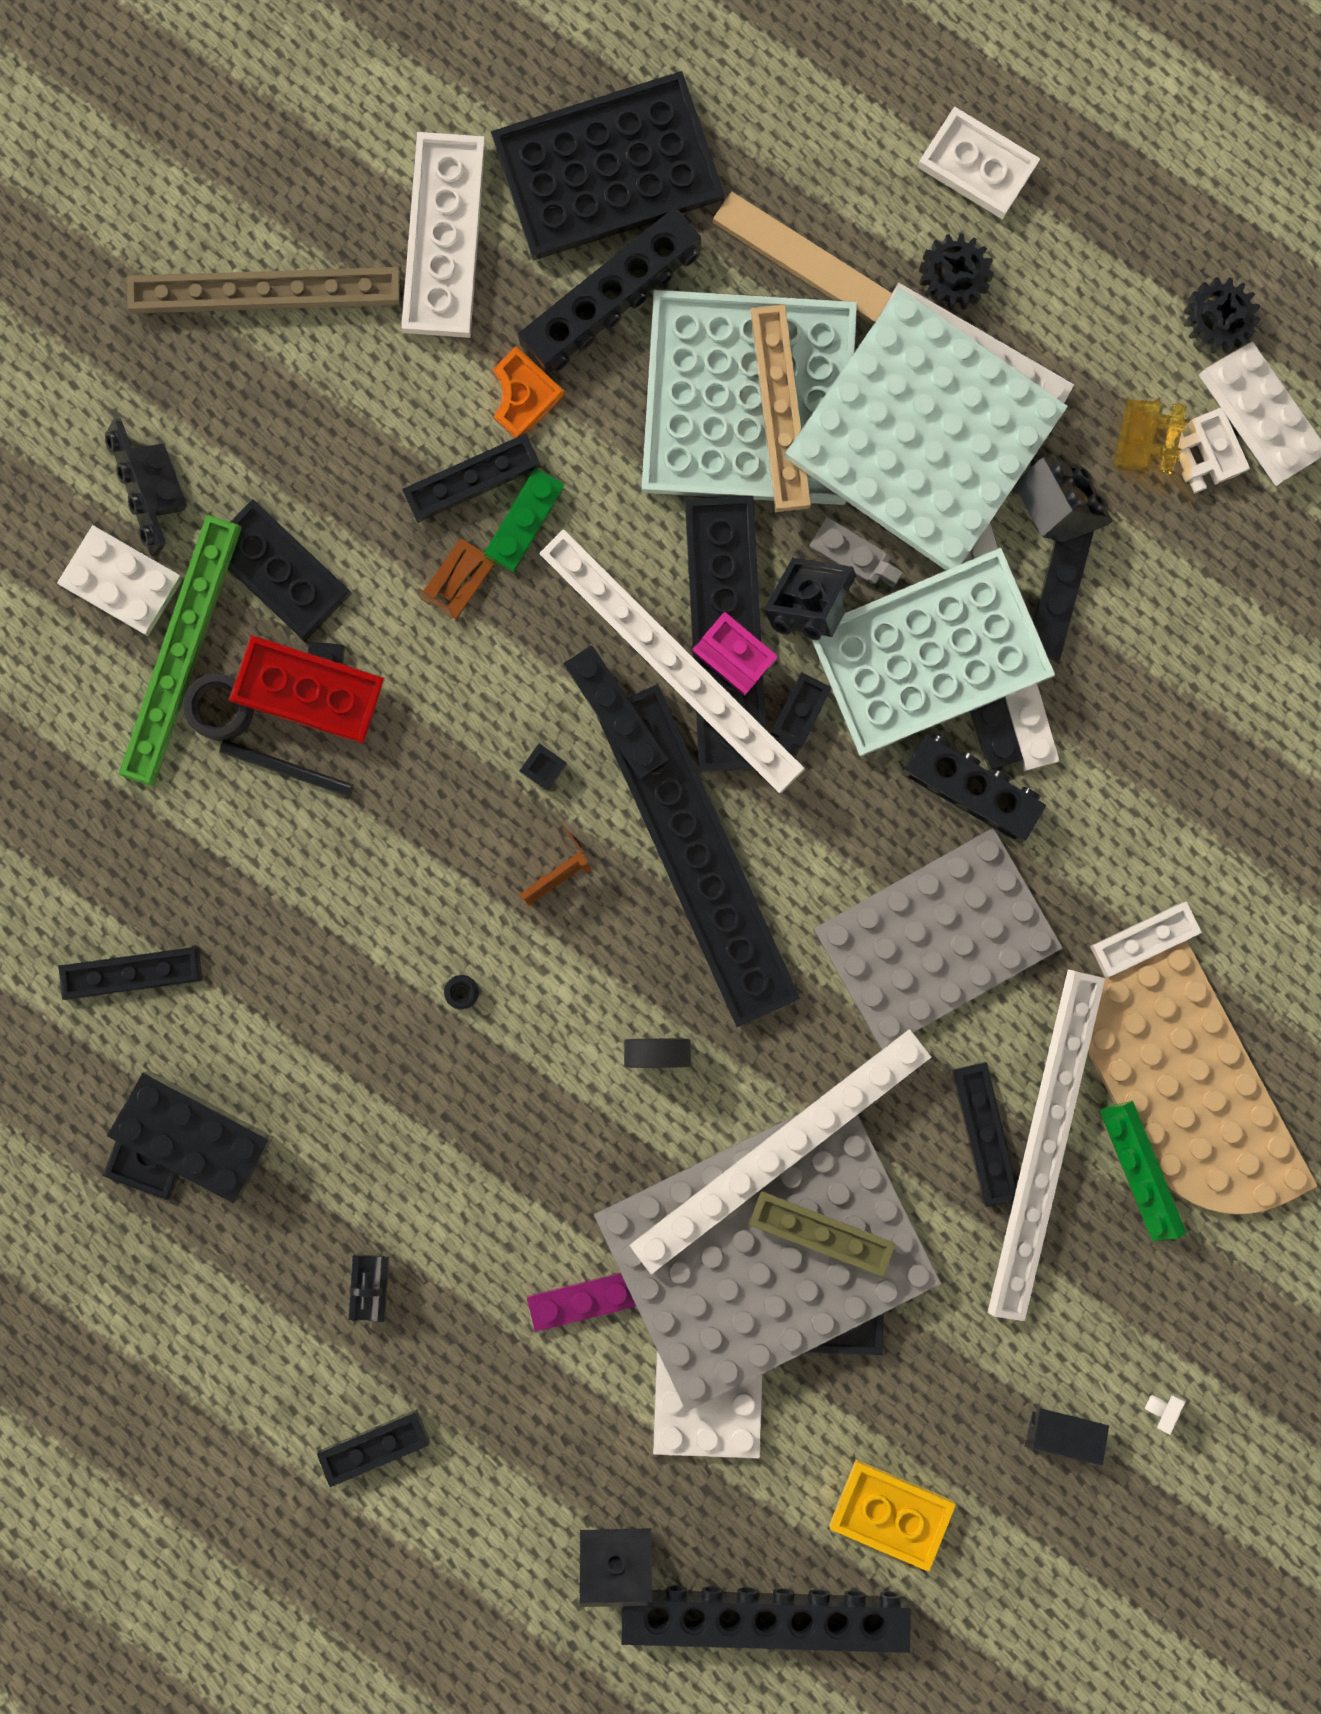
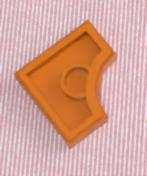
[493,346,565,438]

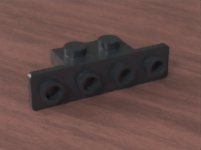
[105,418,187,556]

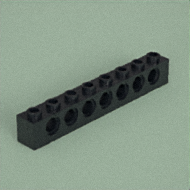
[621,1585,911,1653]

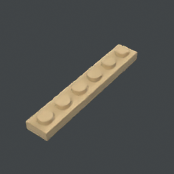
[750,304,811,512]

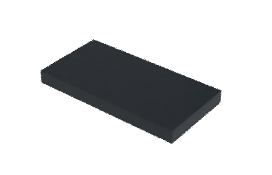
[228,499,352,642]

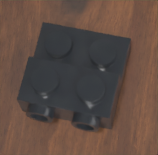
[764,557,856,640]

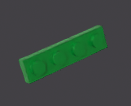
[1099,1101,1187,1242]

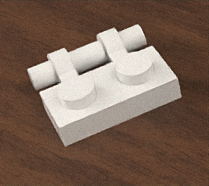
[1167,408,1250,494]

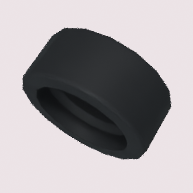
[183,673,254,741]
[624,1038,691,1068]

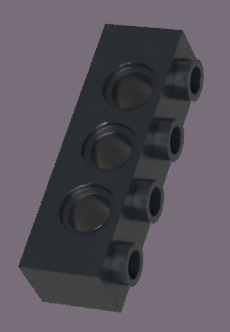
[901,734,1046,843]

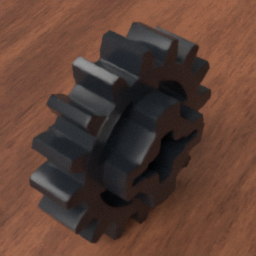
[918,233,994,310]
[1183,277,1261,354]

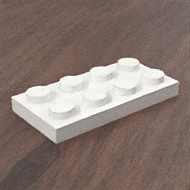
[1199,341,1321,486]

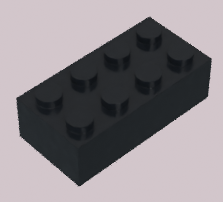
[107,1071,273,1204]

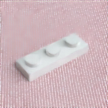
[1090,901,1202,977]

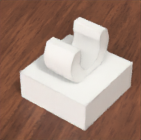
[1145,1394,1186,1435]

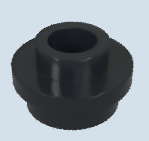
[444,975,479,1010]

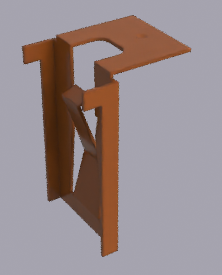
[419,538,495,622]
[519,824,592,906]

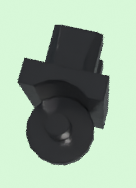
[348,1254,390,1322]

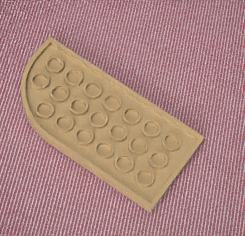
[1060,940,1317,1214]

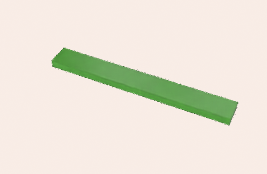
[118,514,242,786]

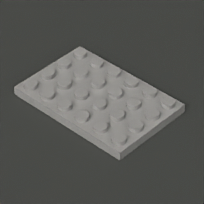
[813,828,1062,1050]

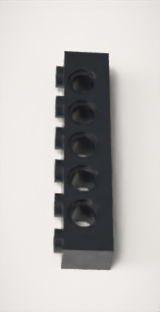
[518,207,701,374]

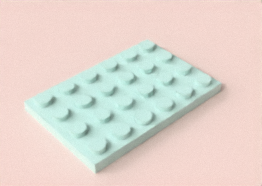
[812,548,1055,757]

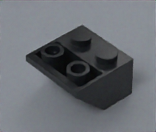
[1015,457,1113,542]

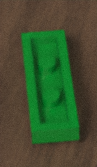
[484,468,565,574]

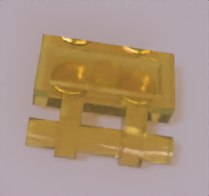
[1113,399,1187,474]

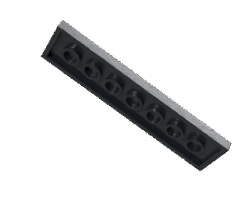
[685,496,766,772]

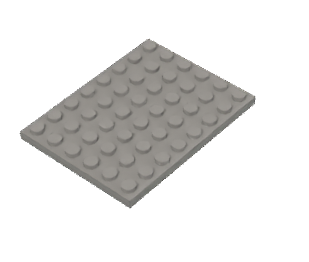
[594,1114,941,1412]

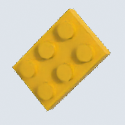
[829,1459,956,1572]

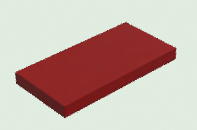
[229,635,385,745]

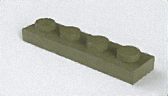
[748,1191,896,1277]

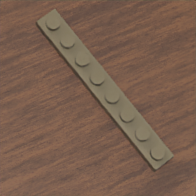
[127,267,401,314]

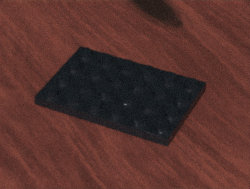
[490,71,724,261]

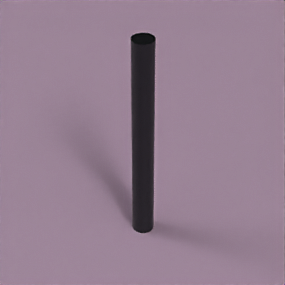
[219,740,354,797]

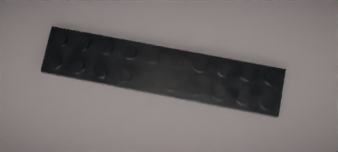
[596,684,800,1028]

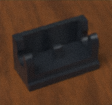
[1024,1408,1109,1465]

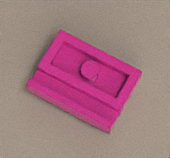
[692,612,778,696]

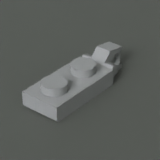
[808,517,903,588]

